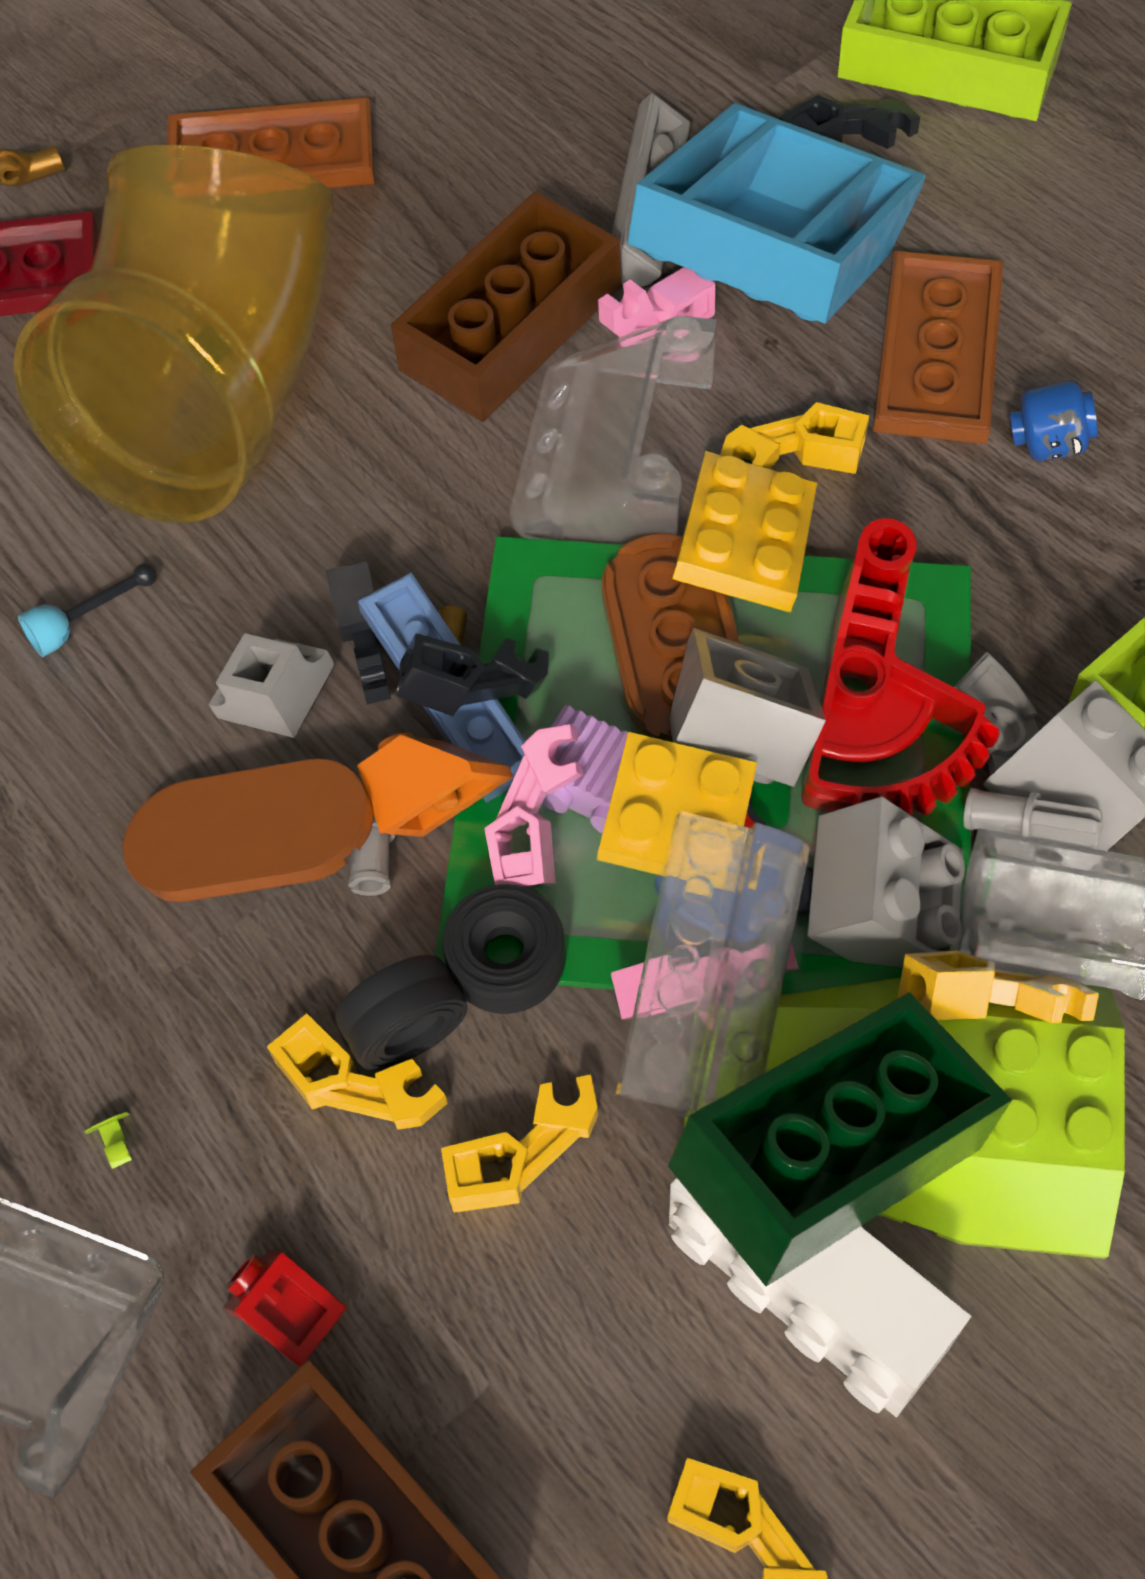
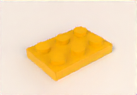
[672,451,817,612]

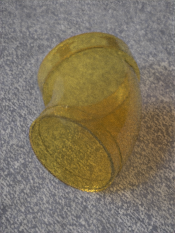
[13,145,334,523]

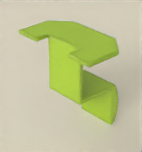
[84,1112,132,1169]

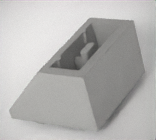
[807,796,965,968]

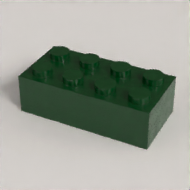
[667,992,1012,1287]

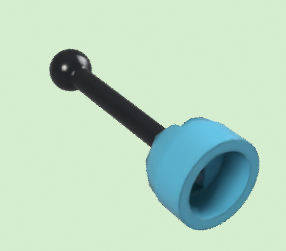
[18,563,157,657]

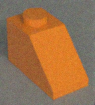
[357,733,513,837]

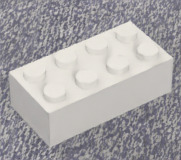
[669,1178,971,1418]

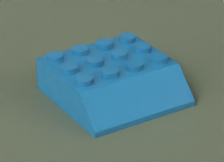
[627,103,926,324]

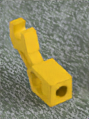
[720,402,869,474]
[897,950,1099,1023]
[267,1013,448,1130]
[441,1075,598,1213]
[667,1458,828,1579]

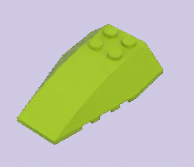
[684,969,1125,1259]

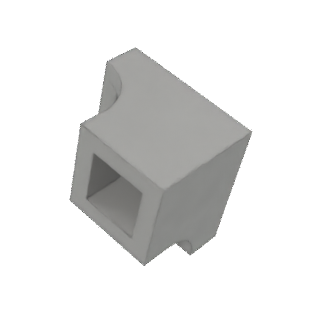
[209,633,335,738]

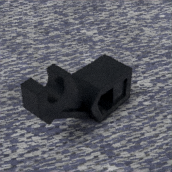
[779,95,921,149]
[325,561,391,705]
[396,633,549,716]

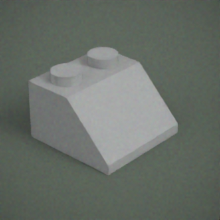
[669,628,826,787]
[983,680,1145,879]

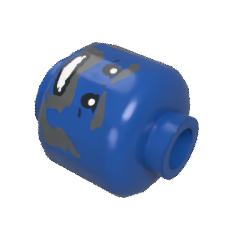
[1010,380,1098,462]

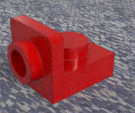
[223,1251,347,1368]

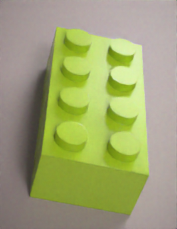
[838,0,1072,121]

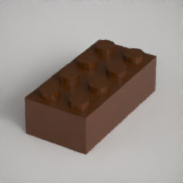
[391,191,622,422]
[190,1360,501,1579]

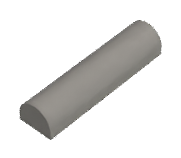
[611,93,690,287]

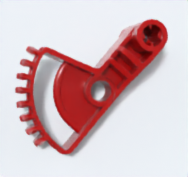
[801,518,1000,817]

